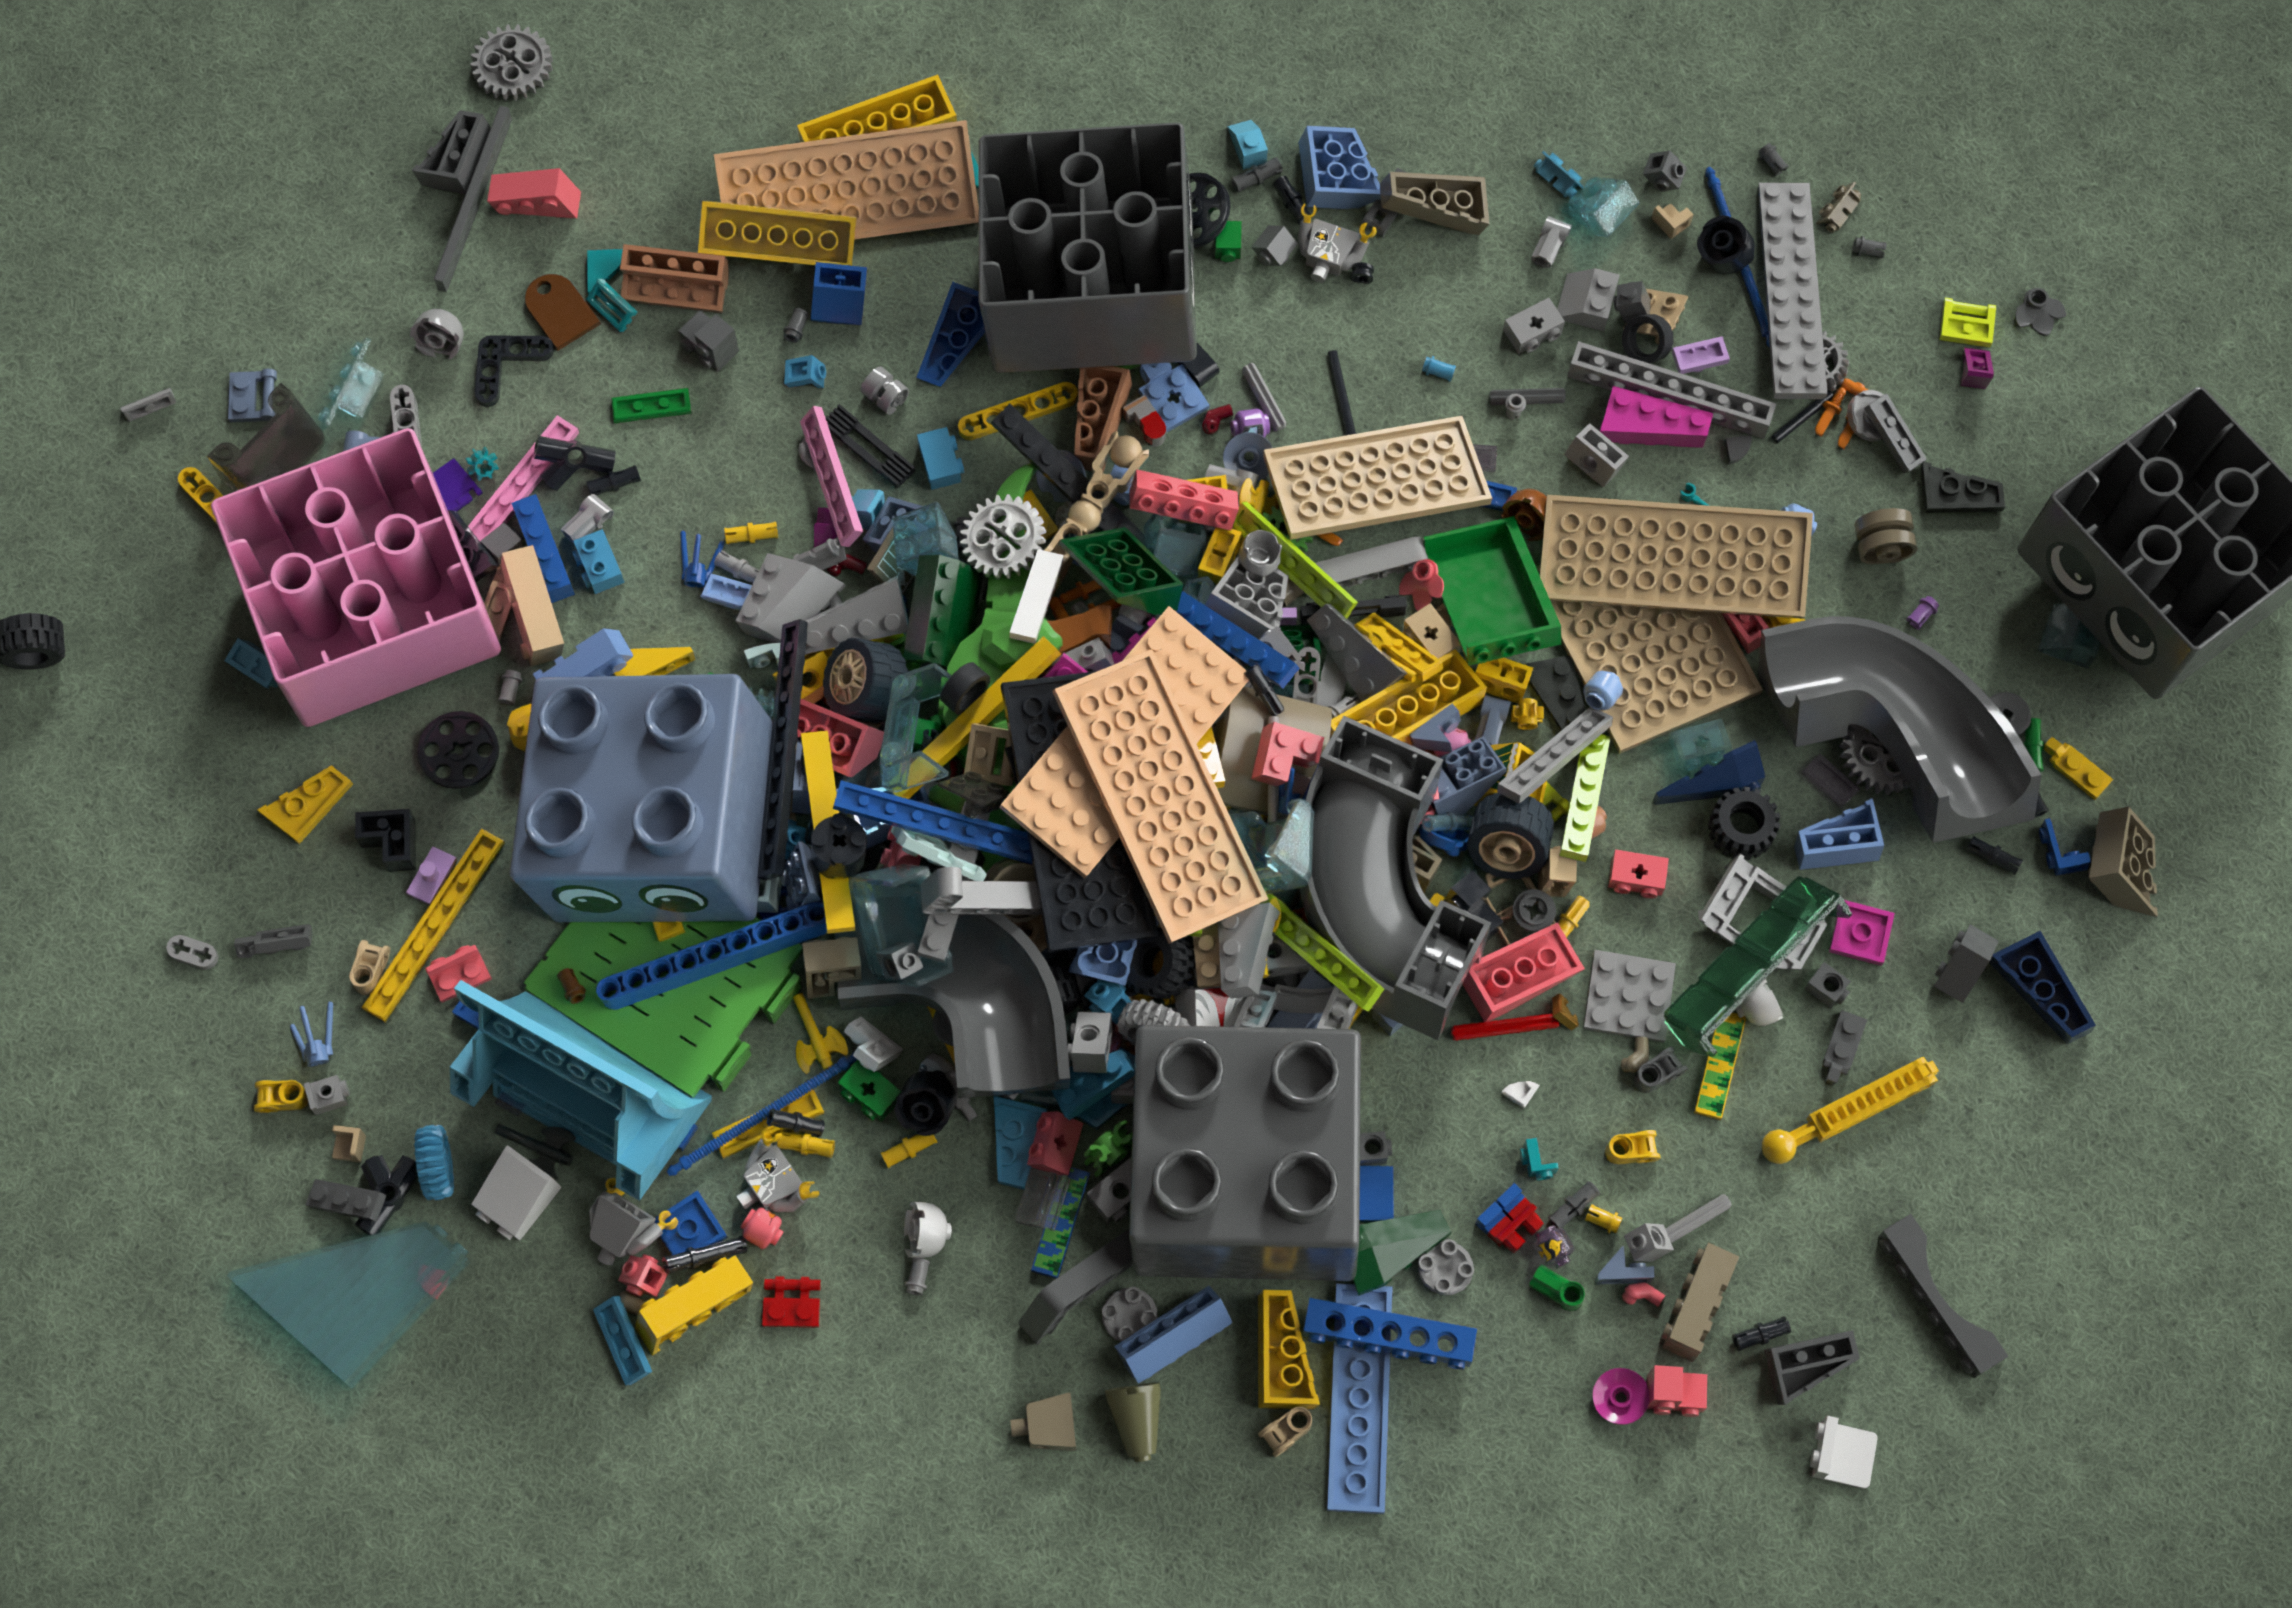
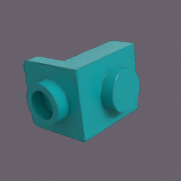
[1520,1138,1559,1180]

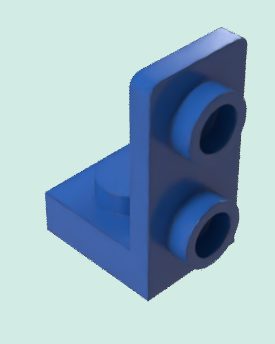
[2039,818,2091,876]

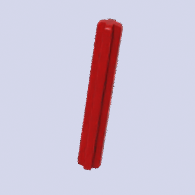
[1451,1013,1559,1041]

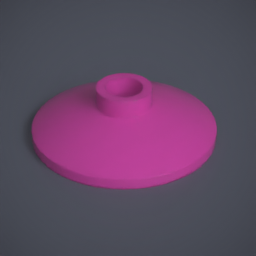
[1593,1368,1649,1425]

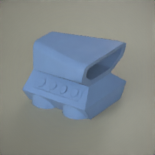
[1069,940,1137,986]

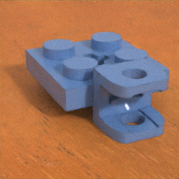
[1138,363,1210,433]

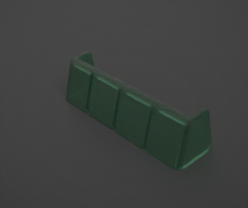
[1663,876,1852,1057]

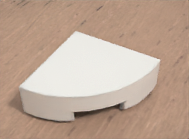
[1501,1081,1540,1109]

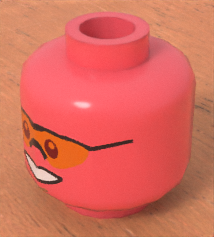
[740,1207,783,1249]

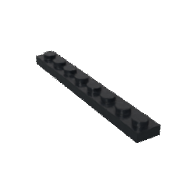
[990,403,1160,556]

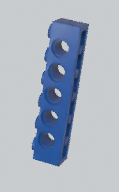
[1303,1298,1477,1370]

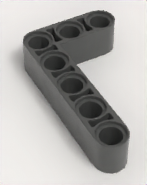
[1018,1229,1133,1345]

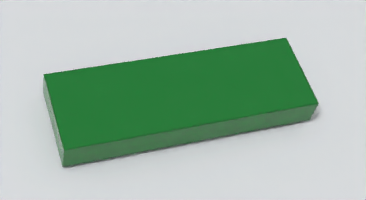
[611,388,692,423]

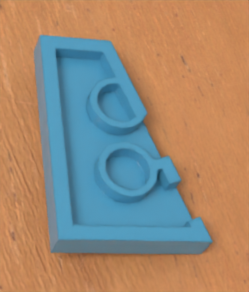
[1052,1049,1135,1121]
[994,1096,1047,1190]

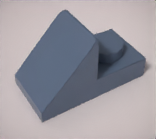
[1108,614,1144,654]
[1409,703,1461,752]
[1595,1246,1654,1285]

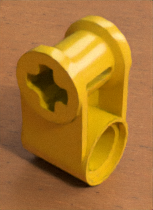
[254,1080,308,1113]
[1605,1130,1661,1164]

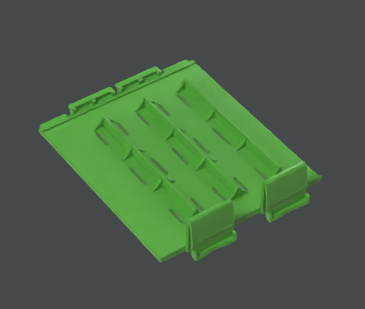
[524,917,803,1098]

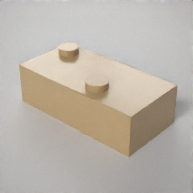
[500,545,564,666]

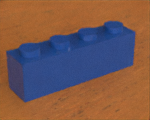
[511,494,575,603]

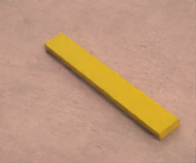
[886,636,1061,799]
[801,730,855,934]
[361,828,505,1023]

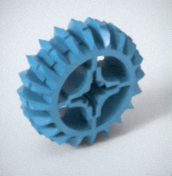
[414,1125,455,1201]

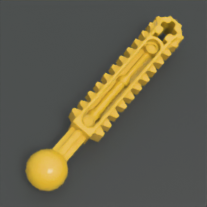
[1761,1057,1939,1164]

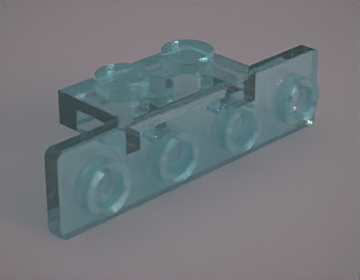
[317,337,384,431]

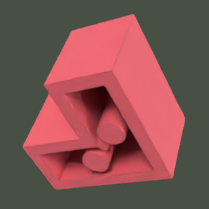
[1251,722,1324,787]
[1647,1365,1707,1417]

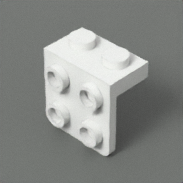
[1810,1416,1877,1489]

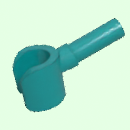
[1680,483,1710,506]

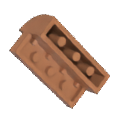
[620,244,729,313]

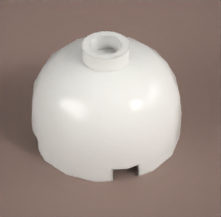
[1733,969,1783,1026]
[904,1202,952,1258]

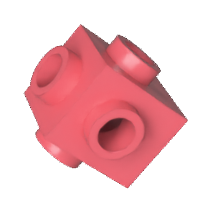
[618,1254,668,1297]

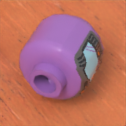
[1230,409,1270,437]

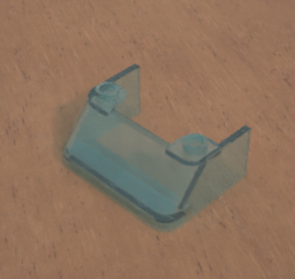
[880,663,952,793]

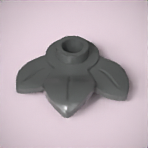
[2015,288,2066,336]

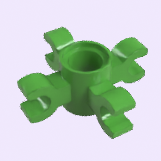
[1084,1120,1133,1177]

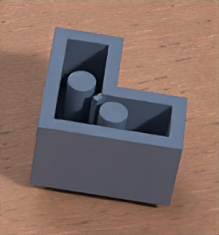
[863,497,941,553]

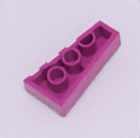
[1600,386,1713,448]

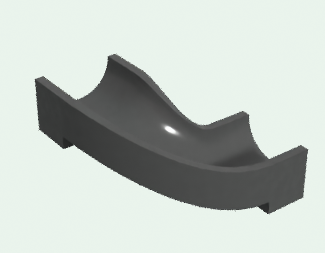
[1298,716,1491,1040]
[835,885,1070,1098]

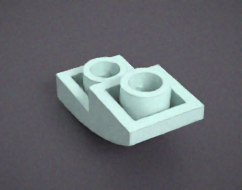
[744,643,781,668]

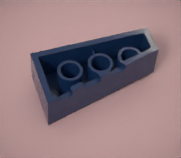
[1989,931,2096,1045]

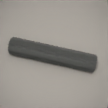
[1489,388,1566,405]

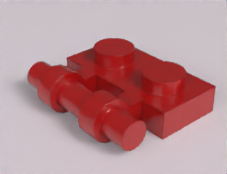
[762,1276,821,1328]

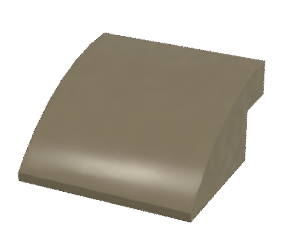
[1213,686,1332,824]

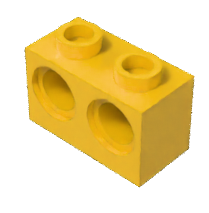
[1198,527,1242,587]
[1475,658,1533,704]

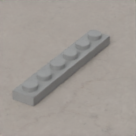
[1497,707,1613,804]
[917,802,991,963]

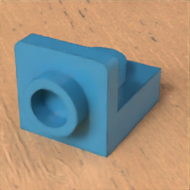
[784,355,826,388]

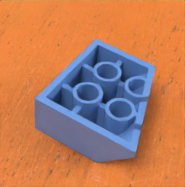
[1298,126,1381,209]

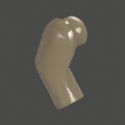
[1620,1037,1649,1073]
[619,1291,658,1316]

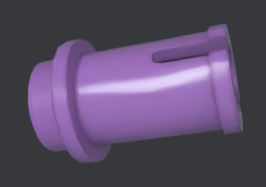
[1906,596,1939,630]

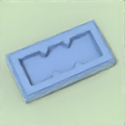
[701,574,752,611]

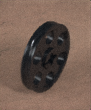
[1189,173,1231,248]
[418,711,499,789]

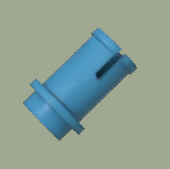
[1422,356,1456,382]

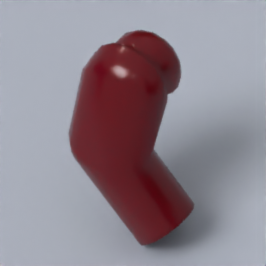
[1202,404,1233,435]
[827,554,867,576]

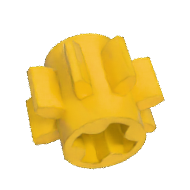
[1511,698,1544,730]

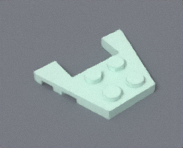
[891,826,987,881]

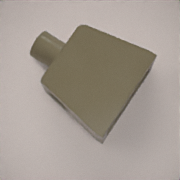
[1010,1393,1076,1451]

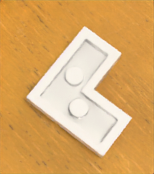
[844,1017,903,1072]

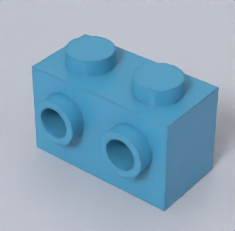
[572,529,624,594]

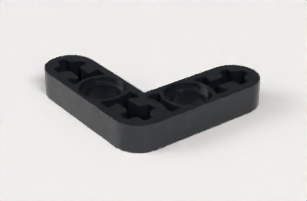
[475,335,554,407]

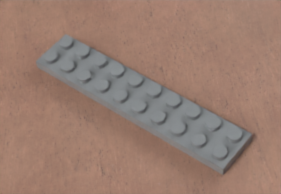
[1758,183,1827,399]

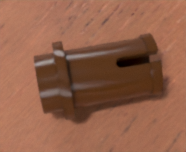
[557,968,586,1004]

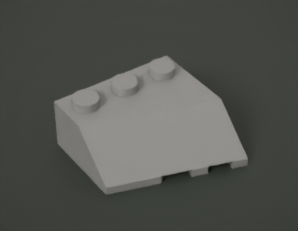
[736,553,846,643]
[1205,555,1288,639]

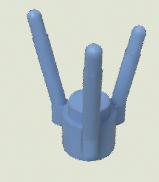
[290,1002,333,1067]

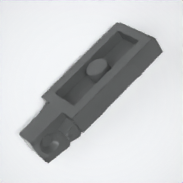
[234,924,313,958]
[1823,1010,1867,1086]

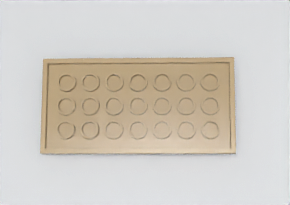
[1263,416,1492,540]

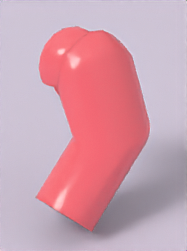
[1622,1282,1666,1307]

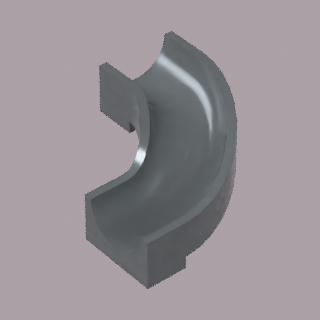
[1758,616,2041,843]

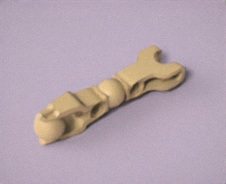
[1044,431,1149,597]

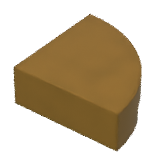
[1552,993,1578,1031]

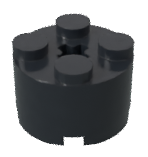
[1697,215,1755,275]
[811,813,867,879]
[895,1070,957,1136]

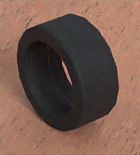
[1622,314,1674,364]
[940,662,990,715]

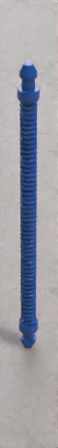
[1705,167,1770,347]
[666,1052,858,1176]

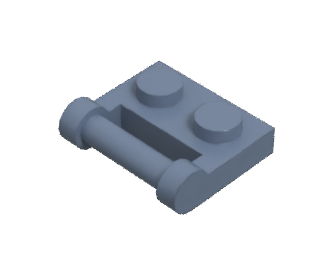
[228,369,277,423]

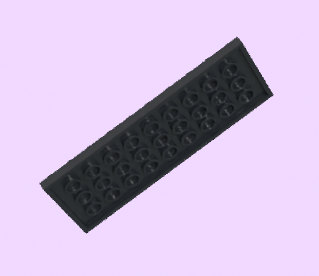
[1000,671,1158,953]

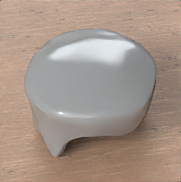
[1239,530,1282,576]

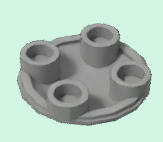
[1418,1239,1474,1295]
[1102,1287,1158,1342]

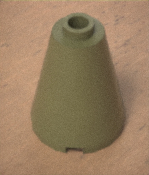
[1105,1382,1161,1462]

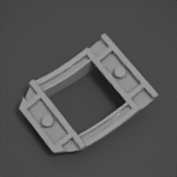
[1698,854,1827,970]
[1233,984,1358,1029]

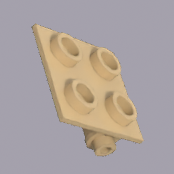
[1623,289,1688,344]

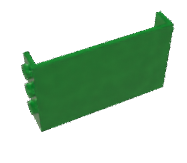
[1423,516,1561,666]

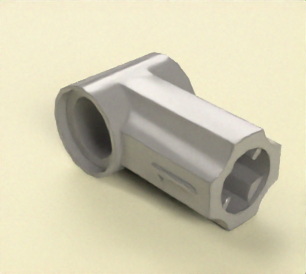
[1531,216,1572,268]
[1205,464,1259,496]
[560,494,614,544]

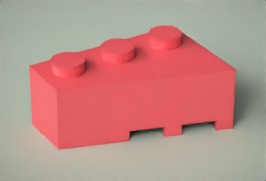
[487,168,581,219]

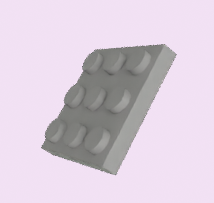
[1583,950,1676,1043]

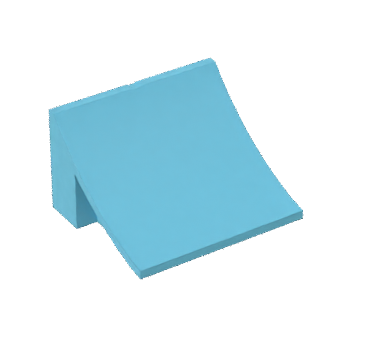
[450,980,712,1201]

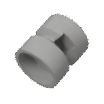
[860,366,910,415]

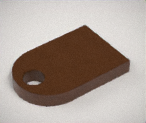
[525,274,601,351]

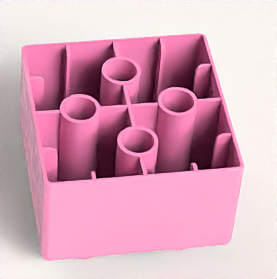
[211,428,501,727]

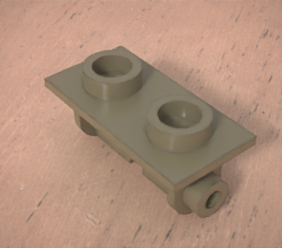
[1816,182,1861,233]

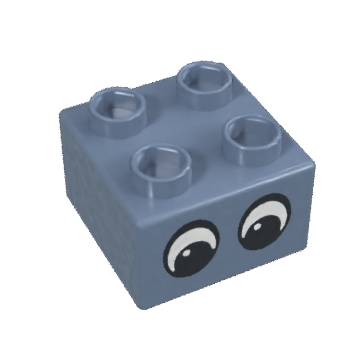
[509,674,773,922]

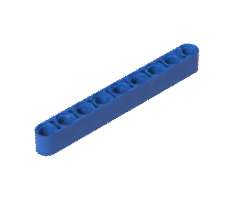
[596,901,827,1010]

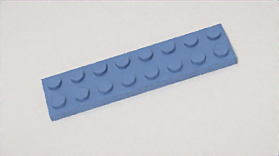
[1327,1283,1392,1514]

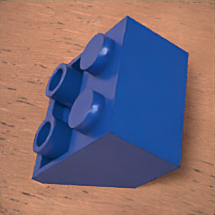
[811,262,867,325]

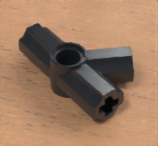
[533,435,616,491]
[355,1155,418,1238]

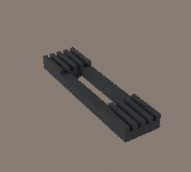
[825,404,915,489]
[1300,595,1407,624]

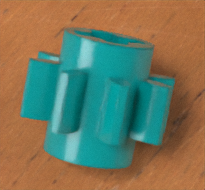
[465,447,499,481]

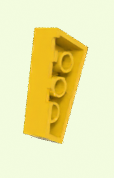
[635,1255,753,1356]
[1258,1290,1320,1409]

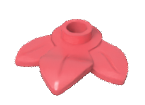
[1399,559,1444,611]

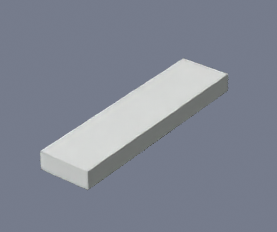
[1009,549,1064,644]

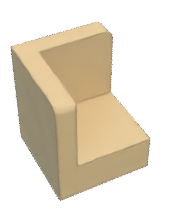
[1652,204,1694,239]
[332,1125,366,1163]

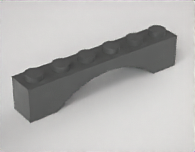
[1879,1214,2008,1378]

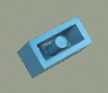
[917,427,965,490]

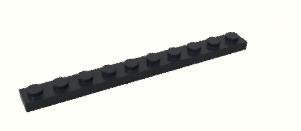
[757,619,808,881]

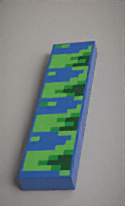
[1031,1167,1090,1279]

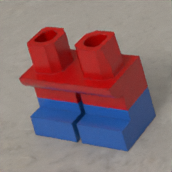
[1475,1183,1544,1253]

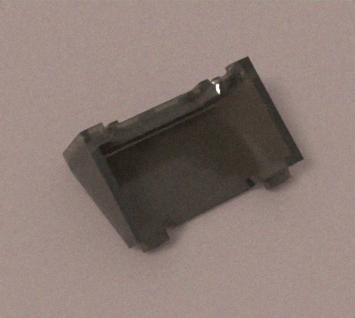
[207,383,325,492]

